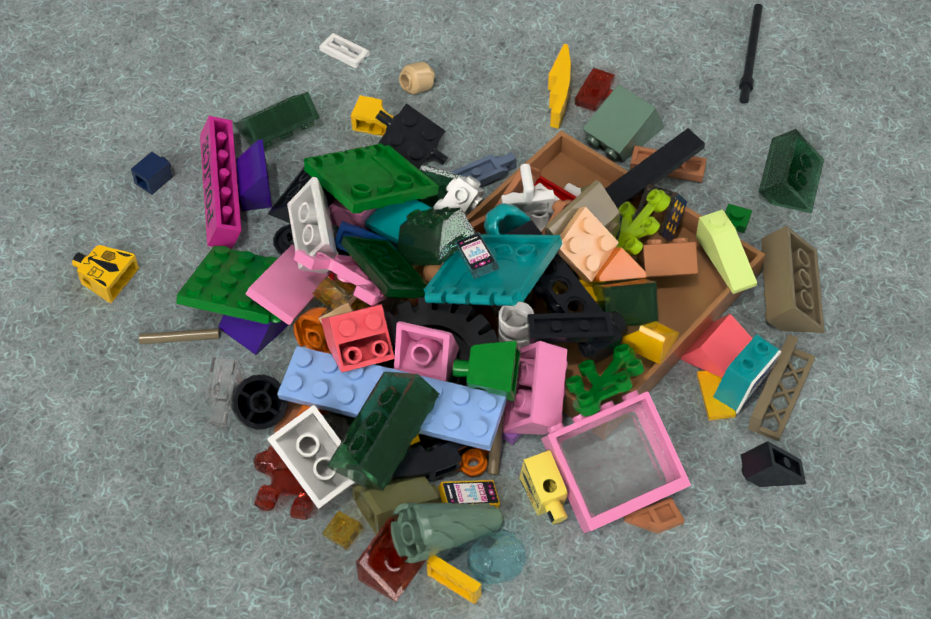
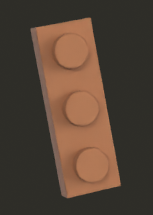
[630,146,707,183]

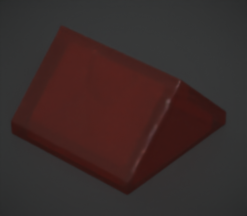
[356,517,426,602]

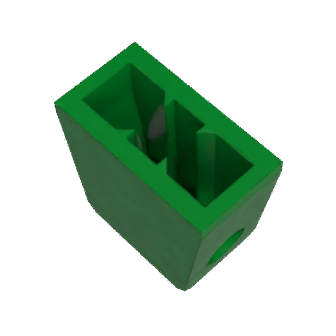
[453,341,521,401]

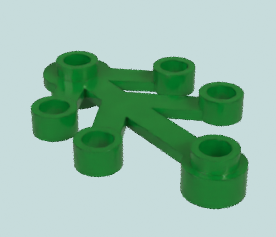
[565,344,645,416]

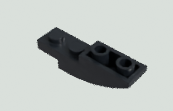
[370,441,476,481]

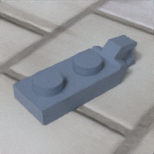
[449,152,517,187]

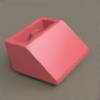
[321,305,395,372]

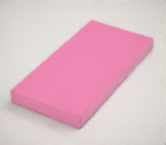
[246,244,332,325]

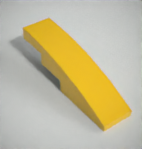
[548,44,571,129]

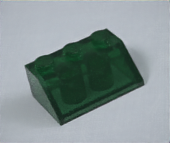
[233,91,320,148]
[759,129,824,213]
[397,207,476,266]

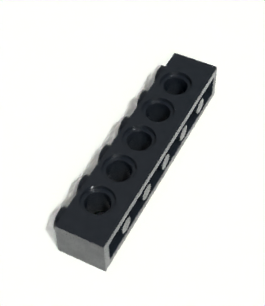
[505,220,623,364]

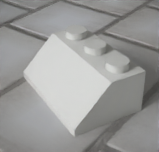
[287,177,338,274]
[267,405,365,509]

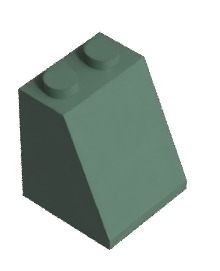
[583,84,664,162]

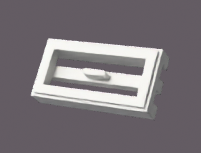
[319,33,370,68]

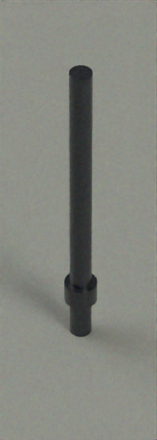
[739,3,763,104]

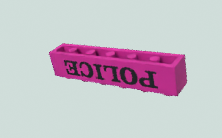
[200,116,241,249]

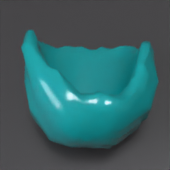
[484,203,531,234]

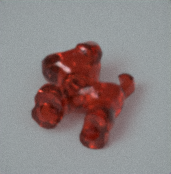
[253,445,314,520]

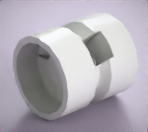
[498,302,534,348]

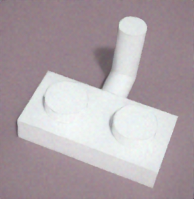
[501,164,555,215]

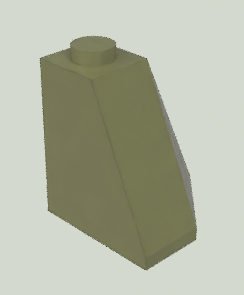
[351,476,441,542]

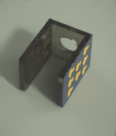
[633,184,687,242]

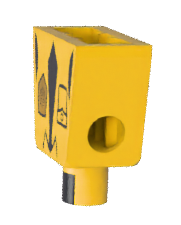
[72,245,139,303]

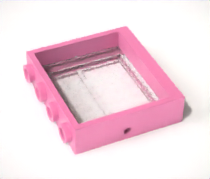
[541,390,691,533]

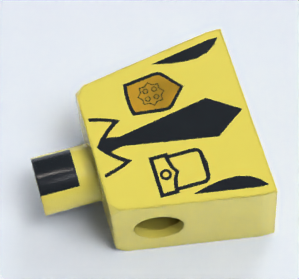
[519,450,568,524]

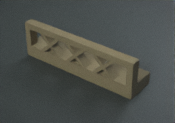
[748,334,816,441]

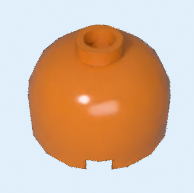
[293,307,331,354]

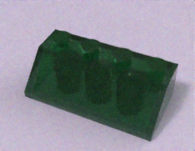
[327,371,440,491]

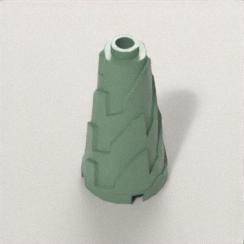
[391,502,503,563]

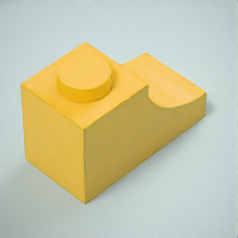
[351,95,394,136]

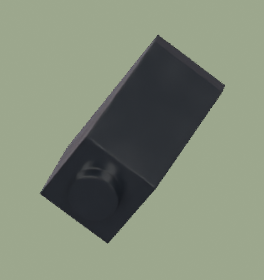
[741,441,806,487]

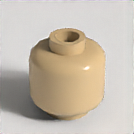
[399,62,435,94]

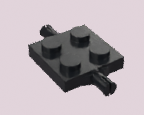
[375,103,448,169]

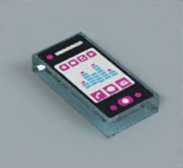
[455,232,499,279]

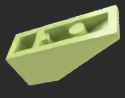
[696,209,757,294]

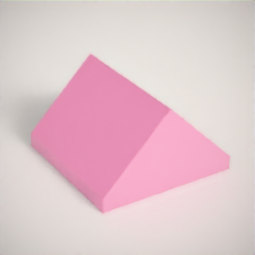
[394,321,459,382]

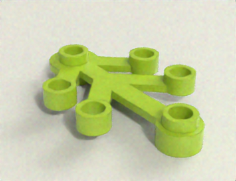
[614,189,671,255]

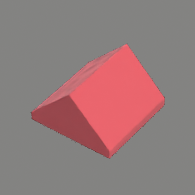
[681,314,753,378]

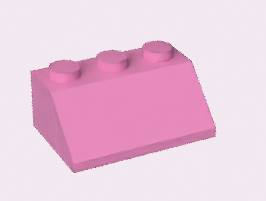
[503,341,568,435]

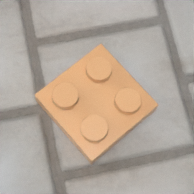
[557,207,619,282]

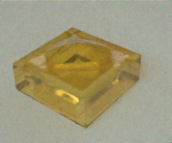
[322,510,363,550]

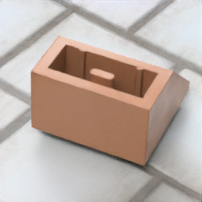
[636,238,698,279]

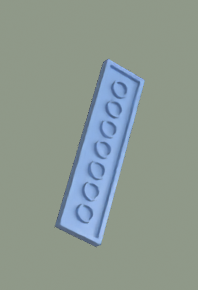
[277,346,507,451]

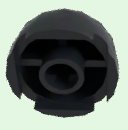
[231,374,288,430]

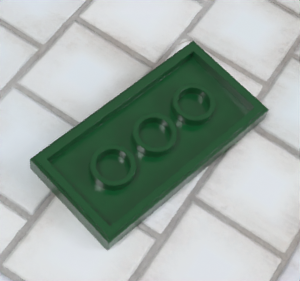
[341,236,428,299]

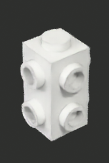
[433,176,485,229]

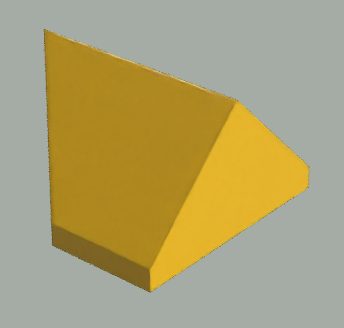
[622,321,679,364]

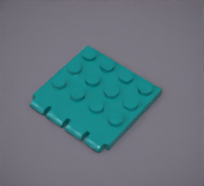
[424,234,563,306]

